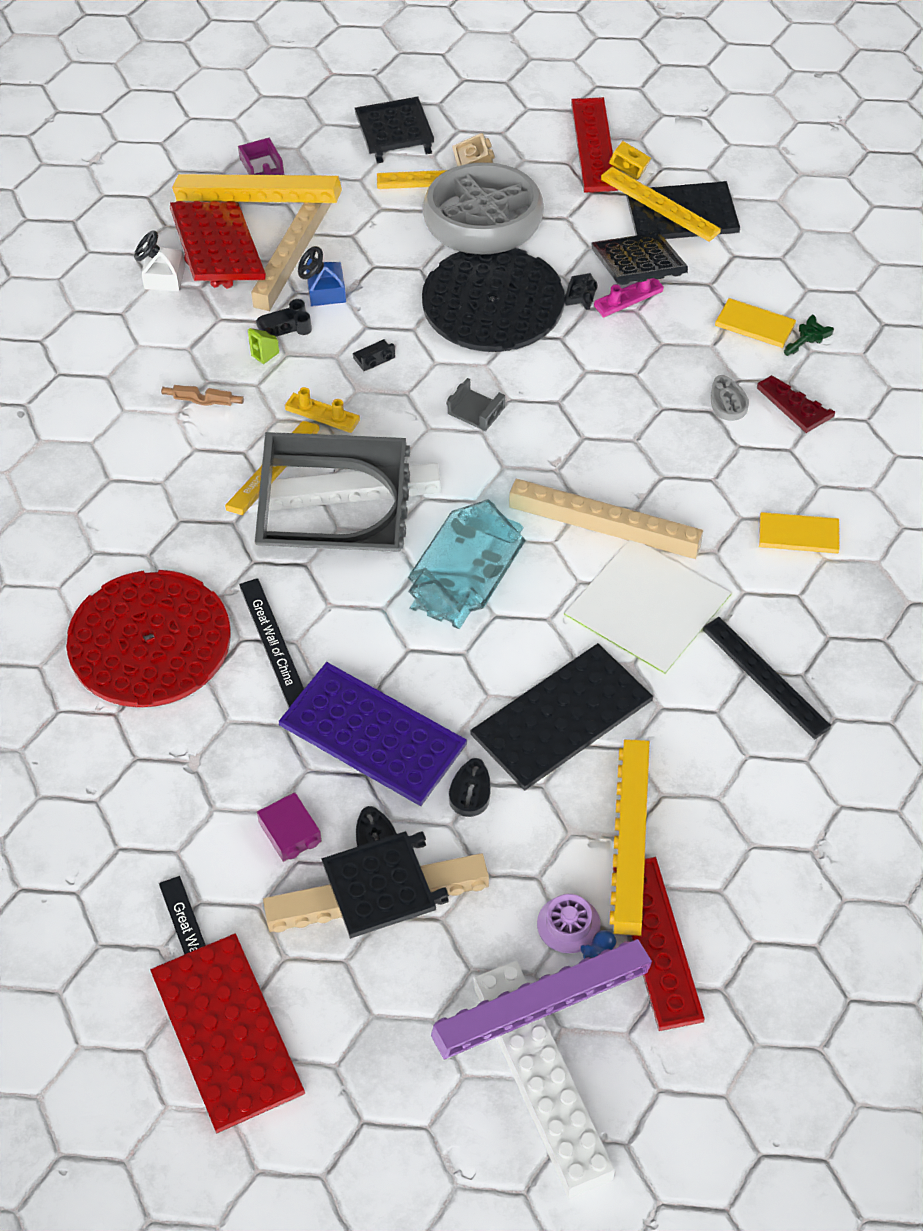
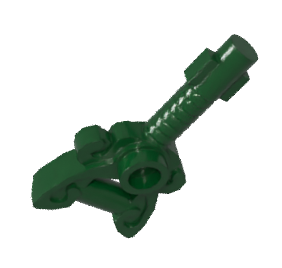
[784,314,834,356]

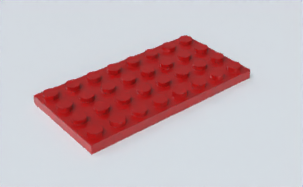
[170,201,266,281]
[150,933,305,1134]

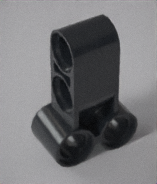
[256,299,312,337]

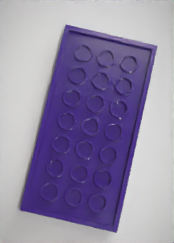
[279,661,467,806]

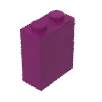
[257,792,322,862]

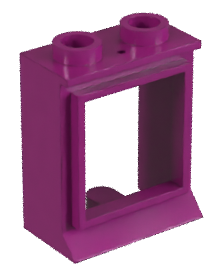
[238,137,284,175]

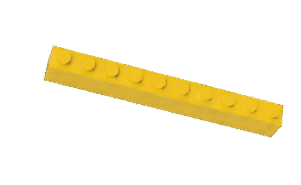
[172,174,342,203]
[609,739,650,936]

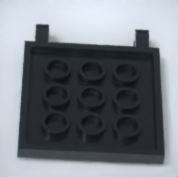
[355,96,434,163]
[321,831,449,939]

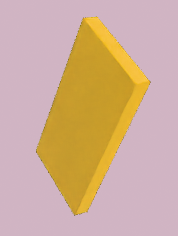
[715,298,796,348]
[759,512,839,553]

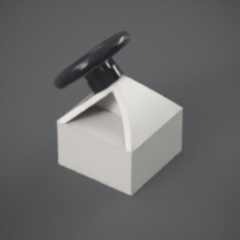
[134,230,185,291]

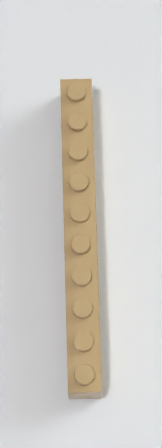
[251,203,332,311]
[509,478,703,559]
[263,853,489,932]

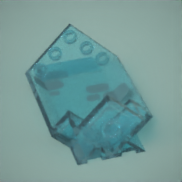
[408,499,526,629]

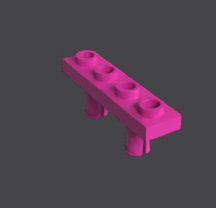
[594,278,664,318]

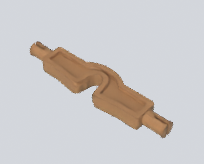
[161,385,244,406]

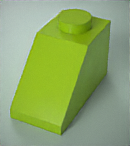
[248,328,279,364]

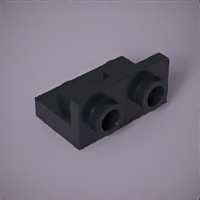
[564,273,598,310]
[353,339,395,371]

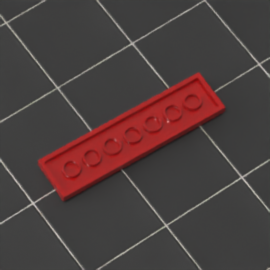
[571,97,618,193]
[612,857,705,1031]

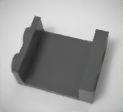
[446,378,505,431]

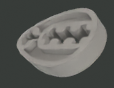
[711,375,749,421]

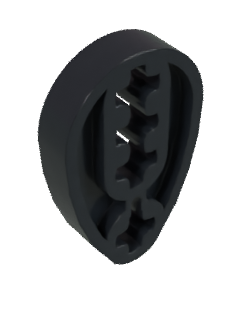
[449,758,491,817]
[356,806,397,847]

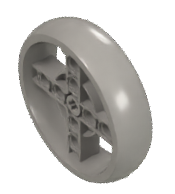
[423,162,544,254]

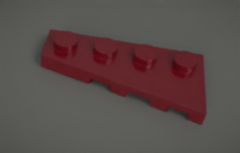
[757,375,835,433]

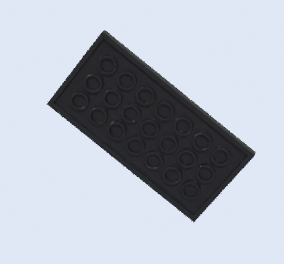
[470,643,653,791]

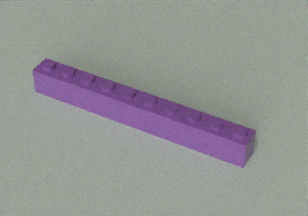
[431,939,652,1060]

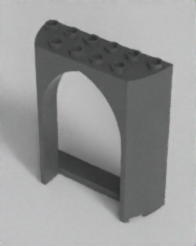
[255,432,410,552]

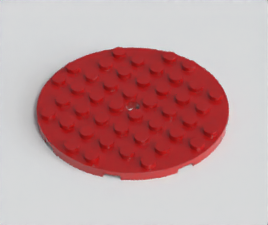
[66,570,231,707]

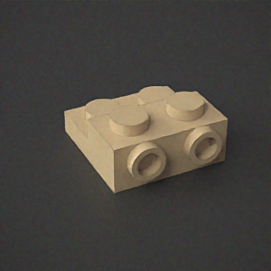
[452,132,495,166]

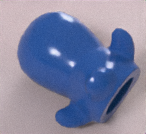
[581,930,617,959]

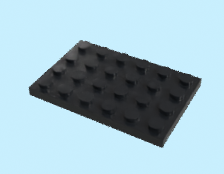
[626,181,740,239]
[591,232,688,285]

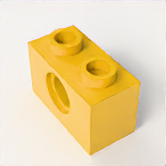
[609,141,651,180]

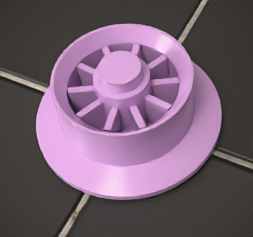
[537,894,600,953]

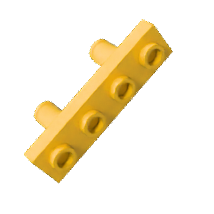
[285,387,360,433]

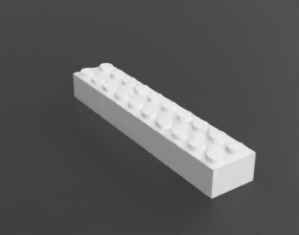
[474,961,615,1199]

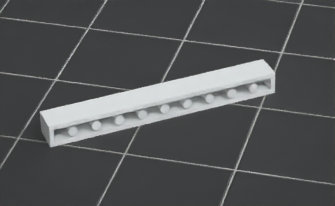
[248,463,441,513]

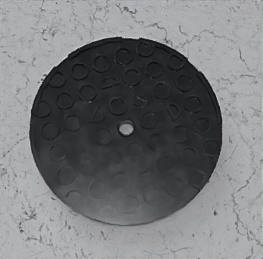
[422,248,565,352]

